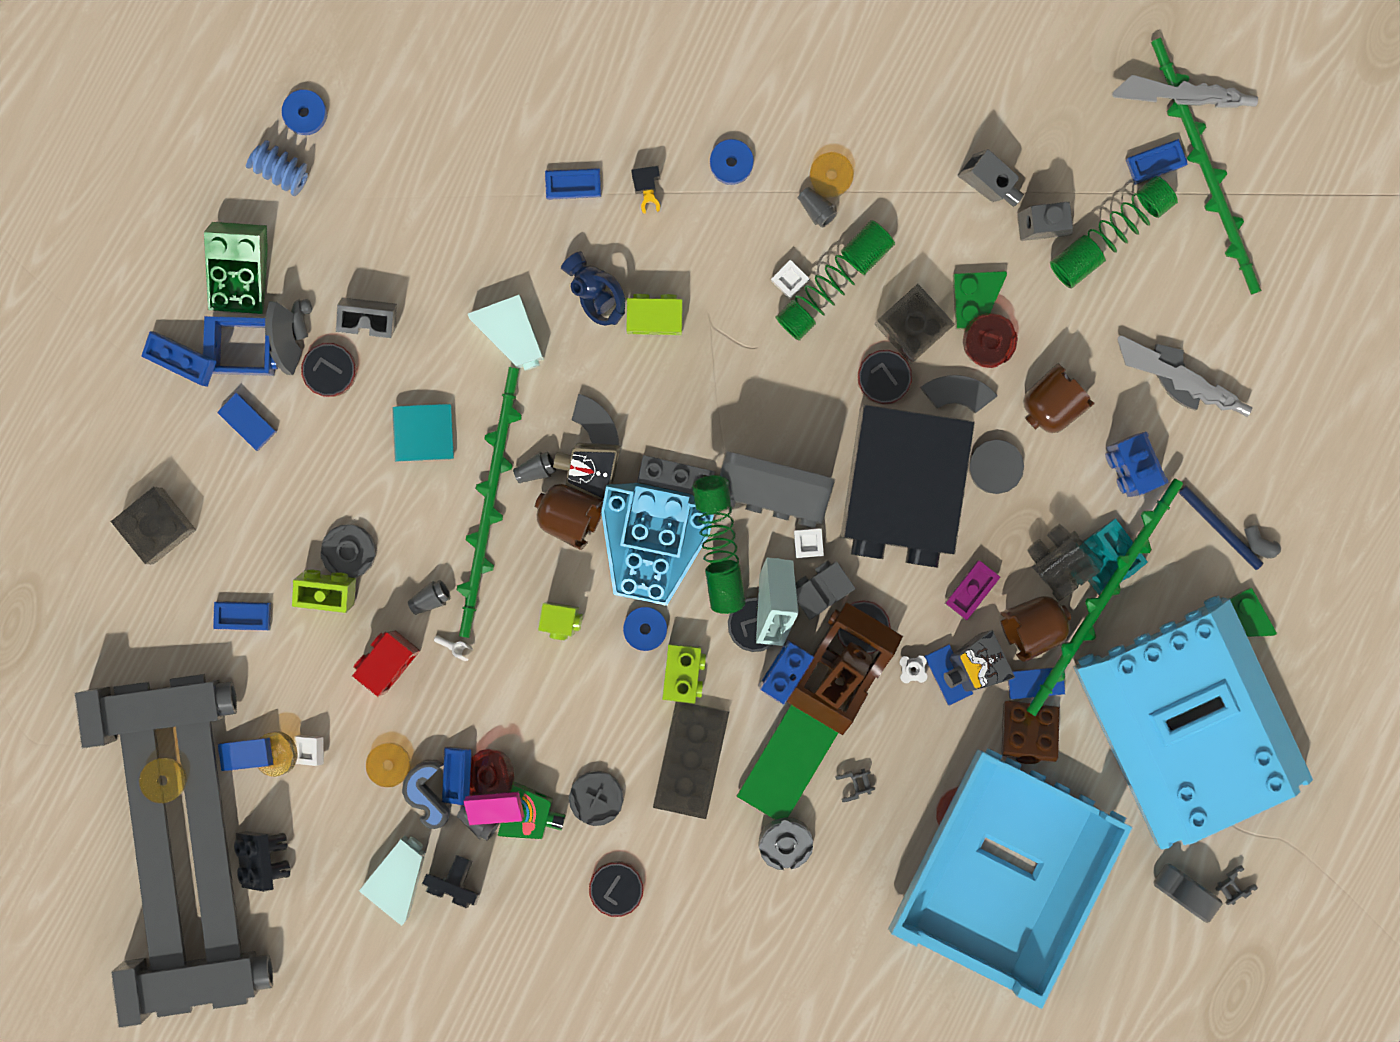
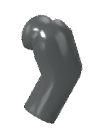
[291,299,312,340]
[1244,525,1281,559]

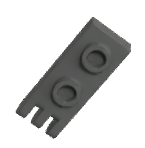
[637,455,715,495]

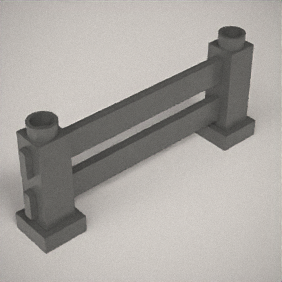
[75,674,273,1028]

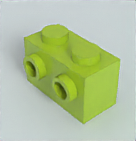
[626,294,683,335]
[292,569,356,613]
[538,602,583,641]
[662,644,706,703]

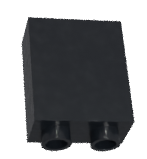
[840,405,975,568]

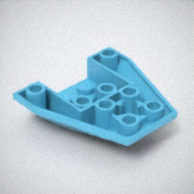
[601,483,714,606]

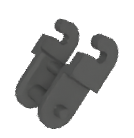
[835,768,875,802]
[1215,865,1258,905]

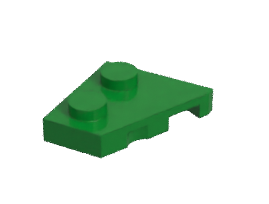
[953,271,1007,329]
[1229,587,1277,637]

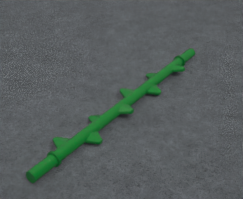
[1151,38,1262,295]
[456,367,522,638]
[1026,478,1183,716]

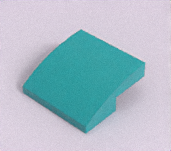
[392,404,454,462]
[1068,518,1148,595]

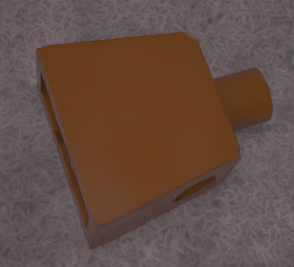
[815,642,873,710]

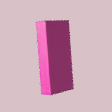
[463,792,524,825]

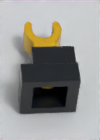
[631,166,660,214]

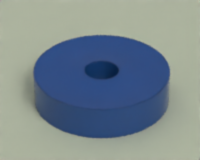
[282,90,327,135]
[710,139,754,185]
[623,607,667,651]

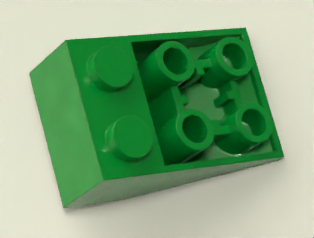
[204,222,268,314]

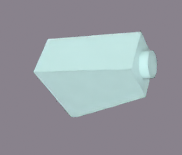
[468,295,544,371]
[756,557,798,646]
[359,836,426,926]

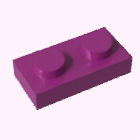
[944,560,1001,620]

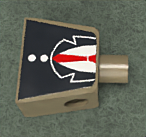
[553,443,621,500]

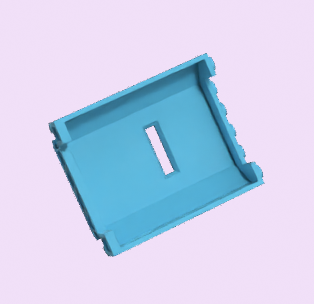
[1073,595,1313,850]
[888,748,1133,1009]

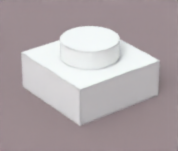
[771,260,810,299]
[794,528,824,558]
[294,735,324,766]

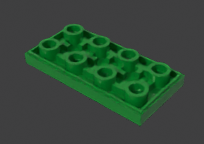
[736,705,838,820]

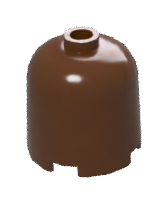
[1023,363,1095,433]
[535,484,604,550]
[1001,596,1071,662]

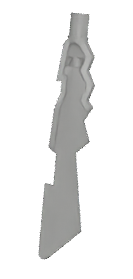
[1112,75,1258,108]
[1117,336,1253,417]

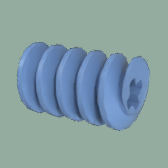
[246,140,308,196]

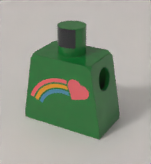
[497,781,566,839]

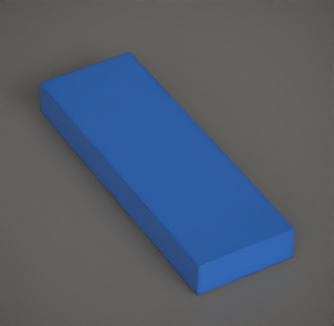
[141,331,217,387]

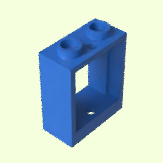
[203,316,278,376]
[758,639,814,705]

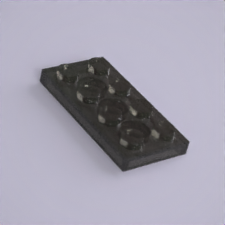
[653,701,729,819]

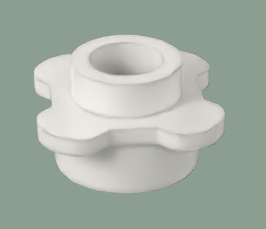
[899,655,927,683]

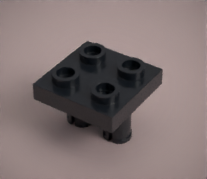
[234,831,290,892]
[422,855,480,908]

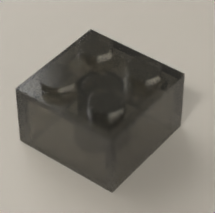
[874,284,955,364]
[110,487,196,564]

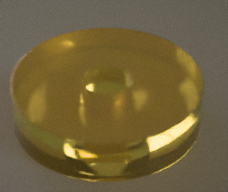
[809,152,854,198]
[258,731,298,777]
[366,742,411,787]
[139,758,187,803]

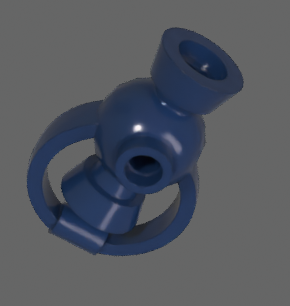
[561,251,625,326]

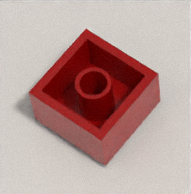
[352,630,421,697]

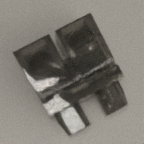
[1027,524,1104,602]

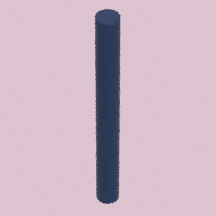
[1178,485,1264,570]

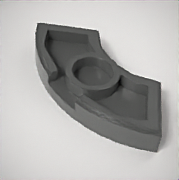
[265,301,302,375]
[1154,344,1200,410]
[920,375,997,413]
[572,394,619,445]

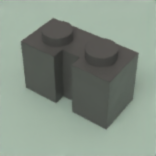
[336,297,397,338]
[795,560,856,620]

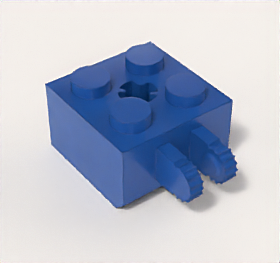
[1105,431,1169,497]

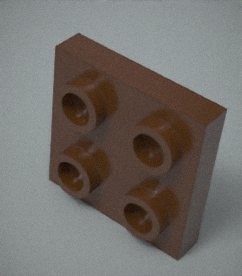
[1001,700,1059,764]

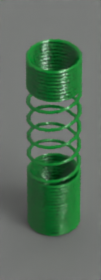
[1050,176,1178,288]
[776,220,895,341]
[692,475,746,614]

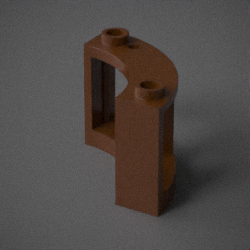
[786,602,903,735]

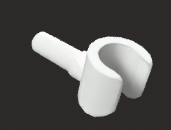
[434,635,473,661]

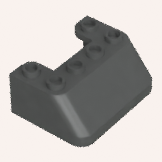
[720,451,835,528]

